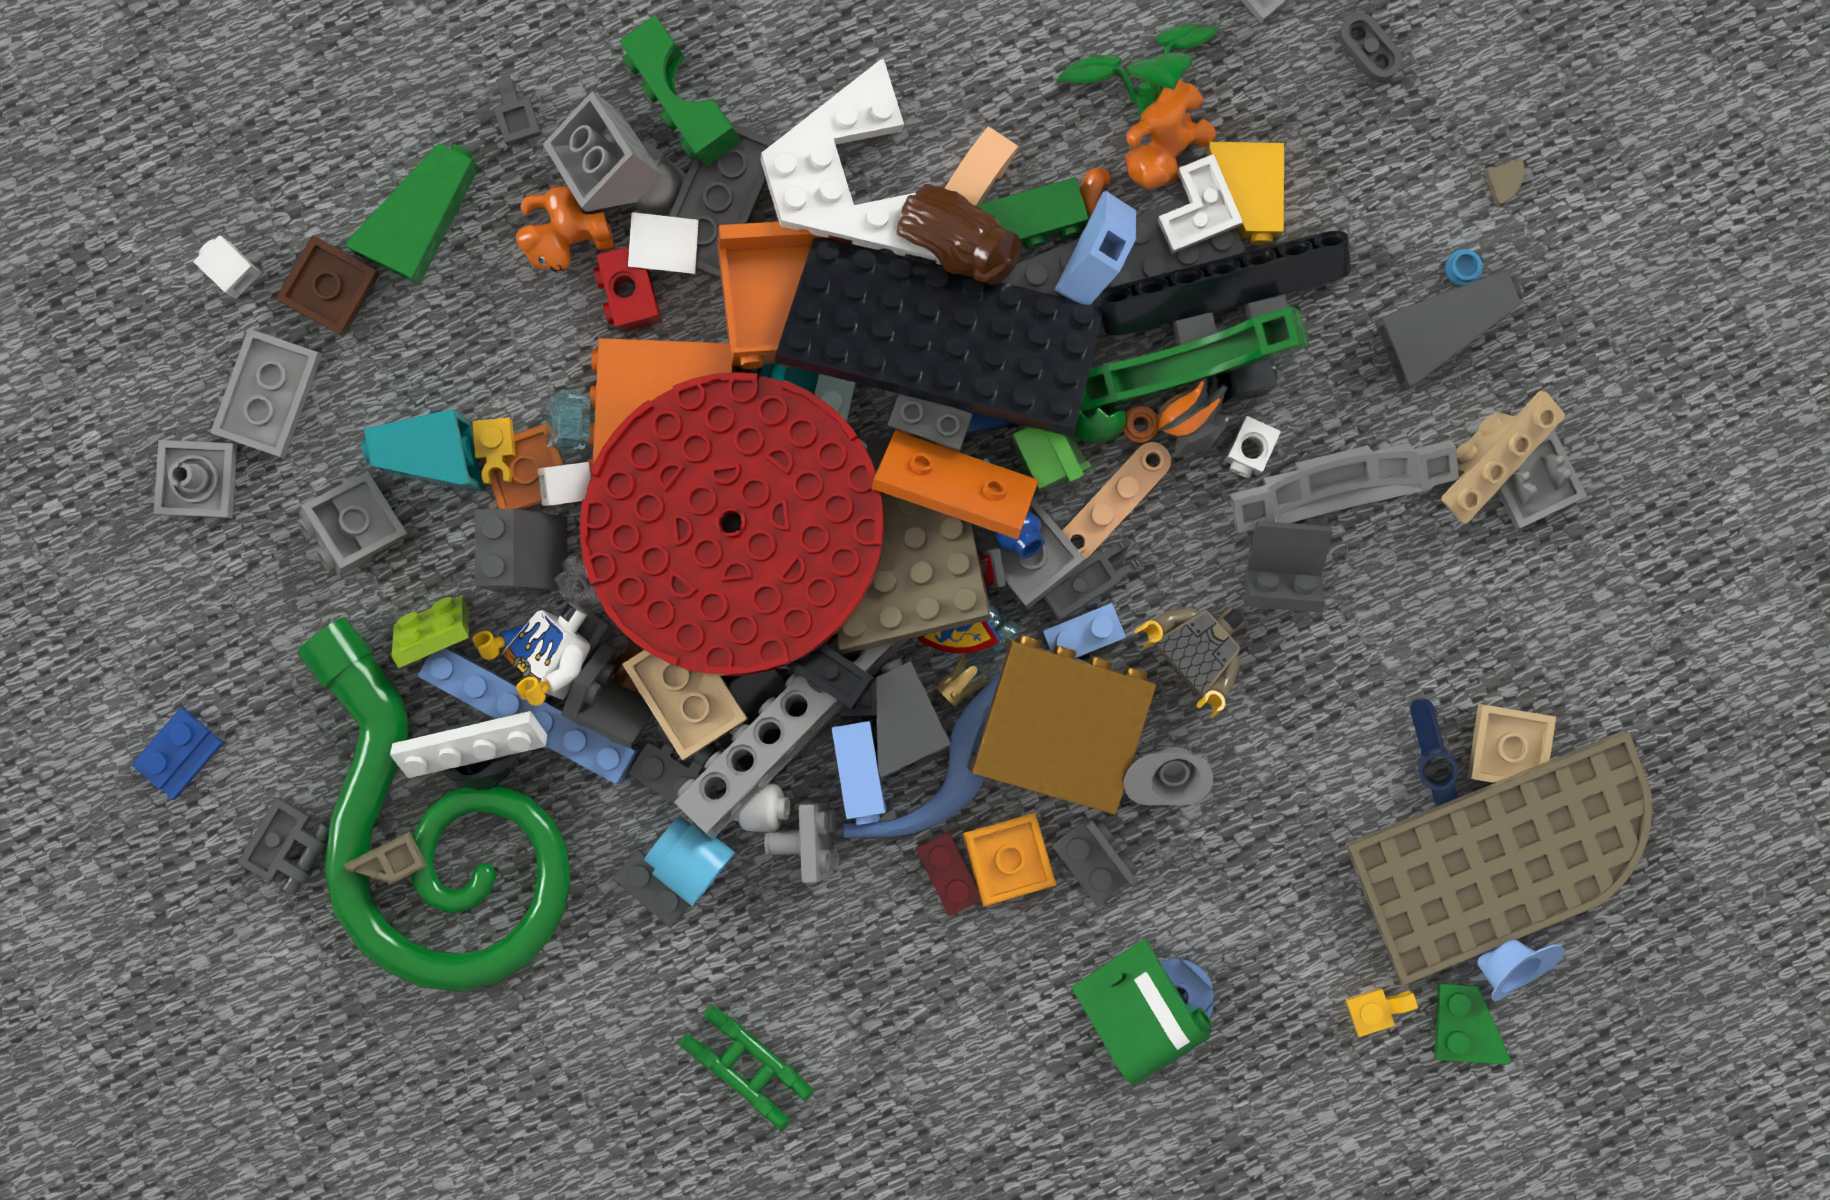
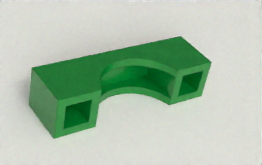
[619,15,742,167]

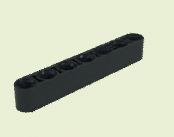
[1099,231,1351,336]

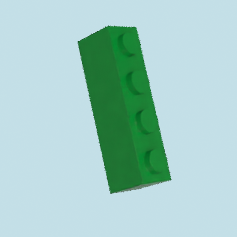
[976,177,1089,250]

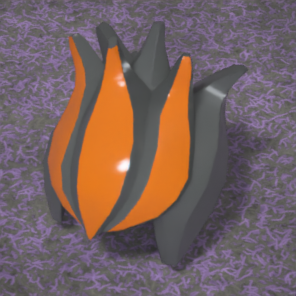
[1158,377,1241,458]

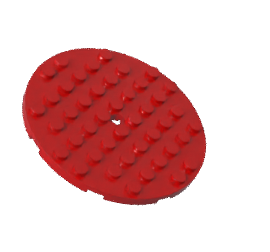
[580,372,885,676]

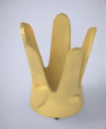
[936,653,991,708]

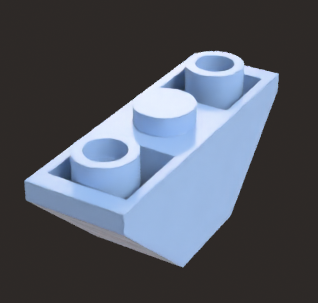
[1054,191,1136,305]

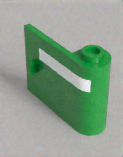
[1071,939,1212,1086]

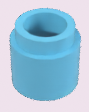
[644,816,735,906]

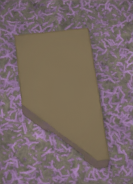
[344,831,427,884]

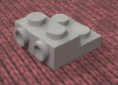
[297,471,407,576]

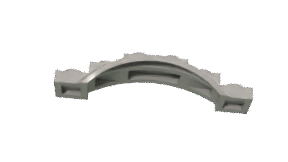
[1230,440,1459,533]

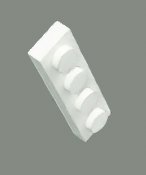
[390,711,547,778]

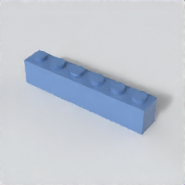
[417,647,640,785]

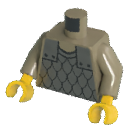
[1134,606,1246,718]

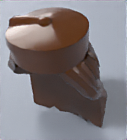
[897,184,1021,285]

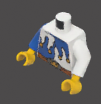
[472,602,590,706]

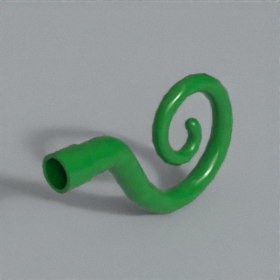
[297,617,571,992]

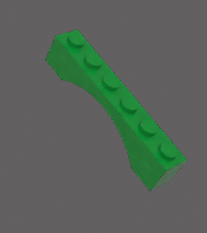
[1081,306,1310,412]

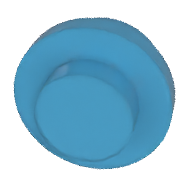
[1445,249,1483,287]

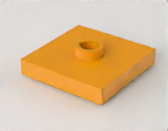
[962,813,1056,906]

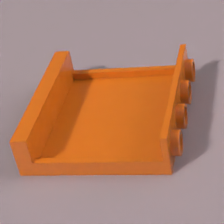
[717,222,868,370]
[587,338,735,476]

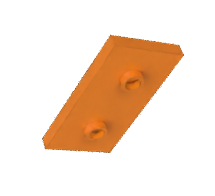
[871,430,1039,539]

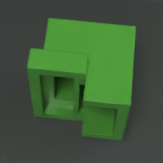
[1011,427,1092,495]

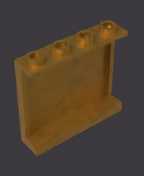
[967,634,1156,815]

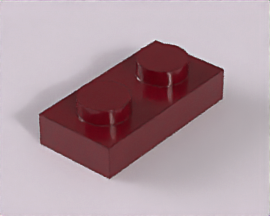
[915,832,981,916]

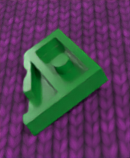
[1434,983,1510,1065]

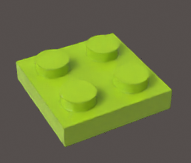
[392,595,469,668]

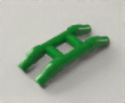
[679,1004,815,1131]

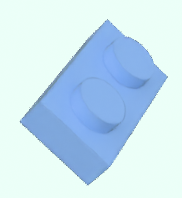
[1042,603,1126,658]

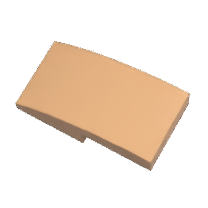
[945,127,1020,206]

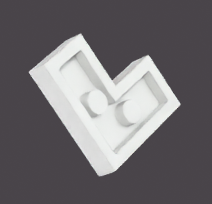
[1158,154,1243,254]

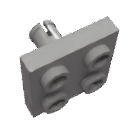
[153,440,238,519]

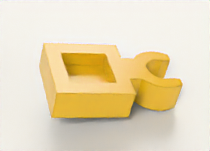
[472,417,516,485]

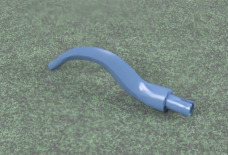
[843,674,1000,838]

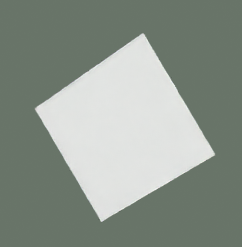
[628,212,698,274]

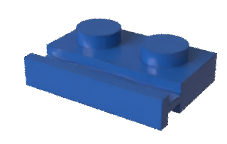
[131,708,225,800]

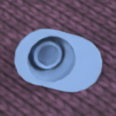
[1477,940,1565,1002]

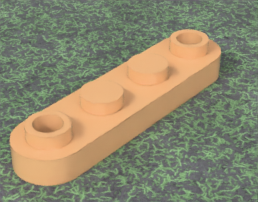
[1062,442,1171,559]

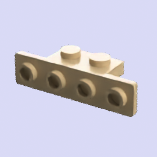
[1441,391,1565,524]

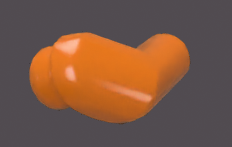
[1080,168,1111,221]

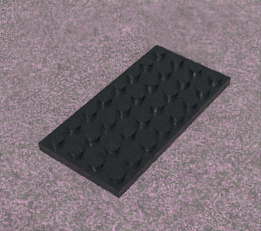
[775,238,1103,437]

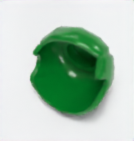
[1074,406,1127,444]

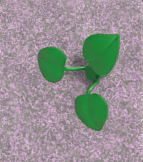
[1056,24,1219,121]

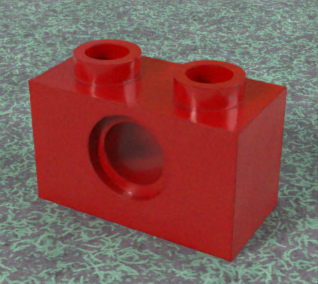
[593,246,662,333]

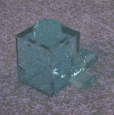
[546,390,590,449]

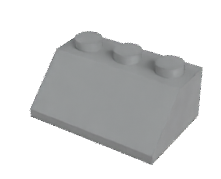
[543,91,662,212]

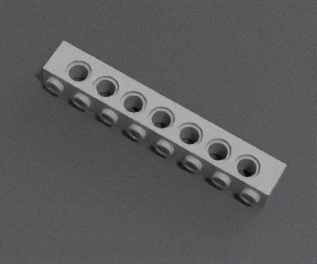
[674,636,909,840]

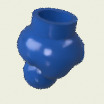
[995,505,1045,559]

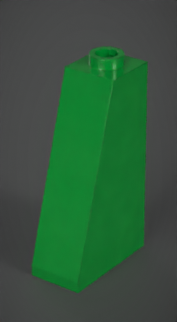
[345,143,479,285]

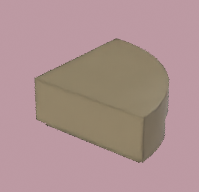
[1485,159,1524,207]

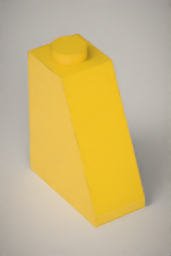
[1205,142,1284,245]

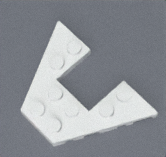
[760,59,942,265]

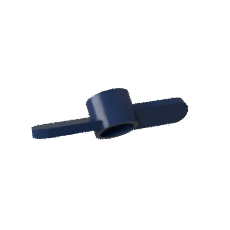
[1410,698,1458,807]

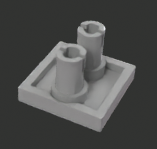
[764,801,838,883]

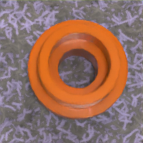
[1123,406,1159,443]

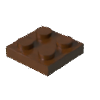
[275,235,380,337]

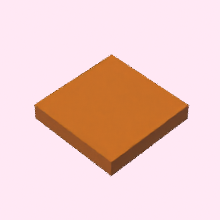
[483,423,564,510]

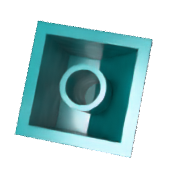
[361,409,484,493]

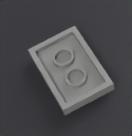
[210,328,322,459]
[973,497,1086,609]

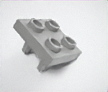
[1497,430,1587,530]

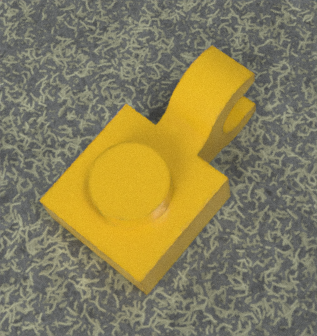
[1345,987,1418,1037]

